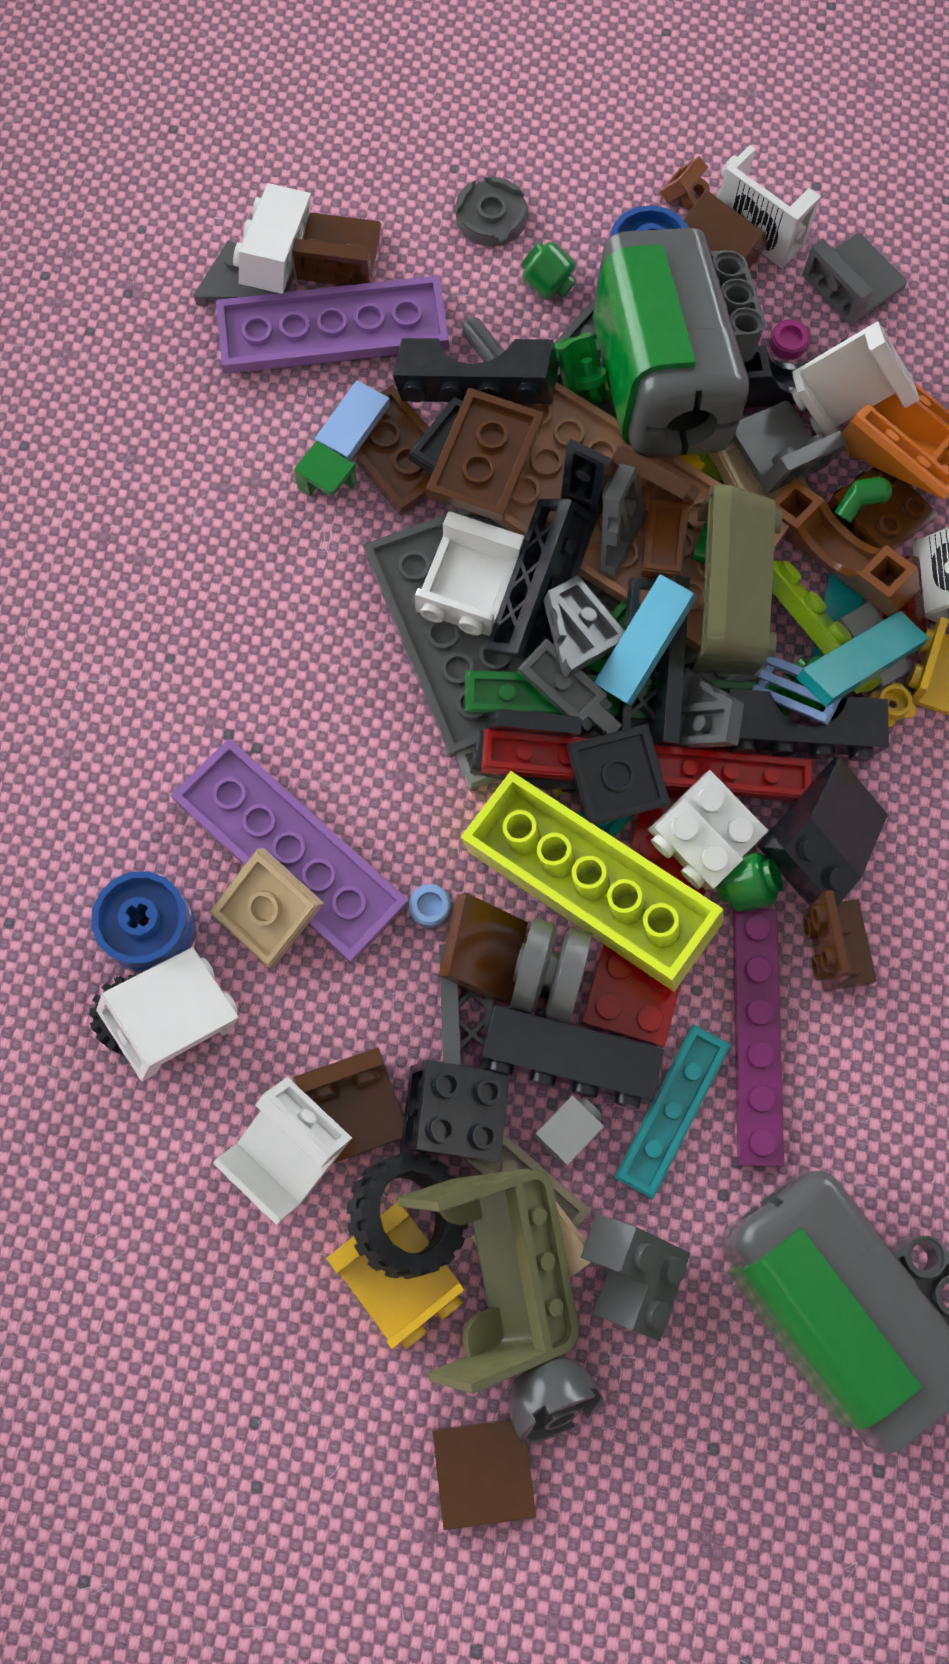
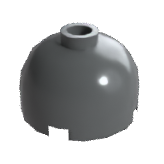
[508,1357,604,1444]

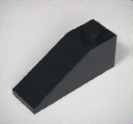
[561,439,619,520]

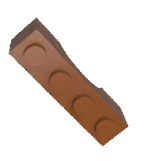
[774,478,919,617]

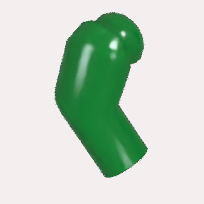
[834,477,892,523]

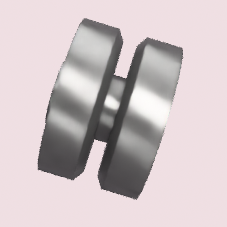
[510,918,593,1024]

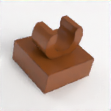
[659,156,710,210]

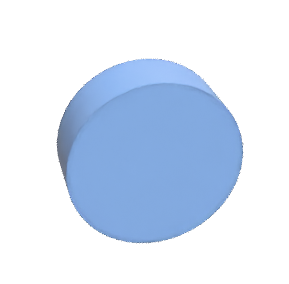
[409,884,451,928]

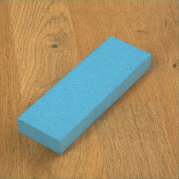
[594,574,698,706]

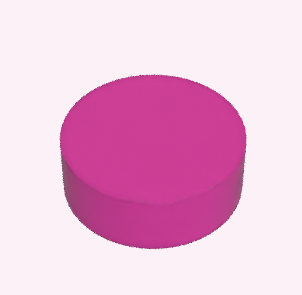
[770,320,810,360]

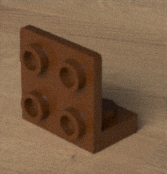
[292,213,381,286]
[827,467,938,550]
[803,890,877,991]
[294,1047,404,1164]

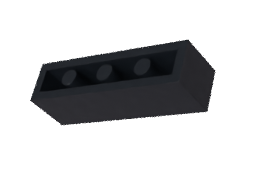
[479,1005,664,1109]

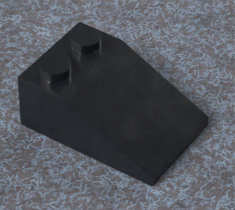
[757,756,888,906]

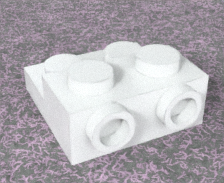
[647,770,769,890]

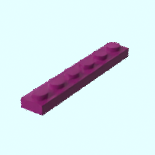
[733,908,784,1168]

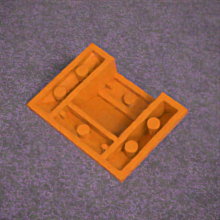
[842,382,949,500]

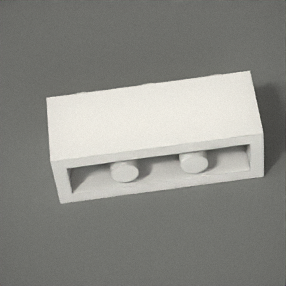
[233,183,311,294]

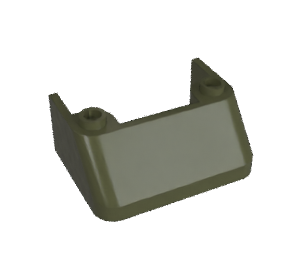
[690,484,782,675]
[397,1169,579,1394]

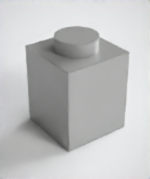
[534,1095,604,1168]

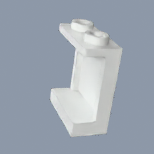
[415,511,524,636]
[96,947,239,1082]

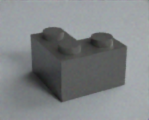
[580,1213,690,1342]

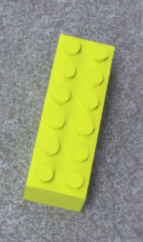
[461,771,724,992]

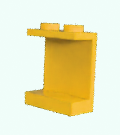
[907,617,949,716]
[326,1202,465,1350]

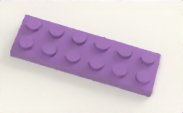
[216,275,449,374]
[170,738,409,964]

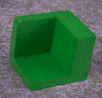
[293,441,357,496]

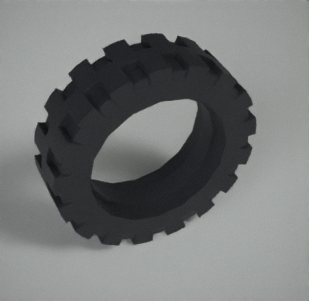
[347,1152,468,1279]

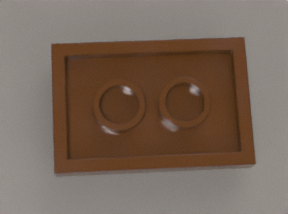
[352,385,432,516]
[426,388,544,522]

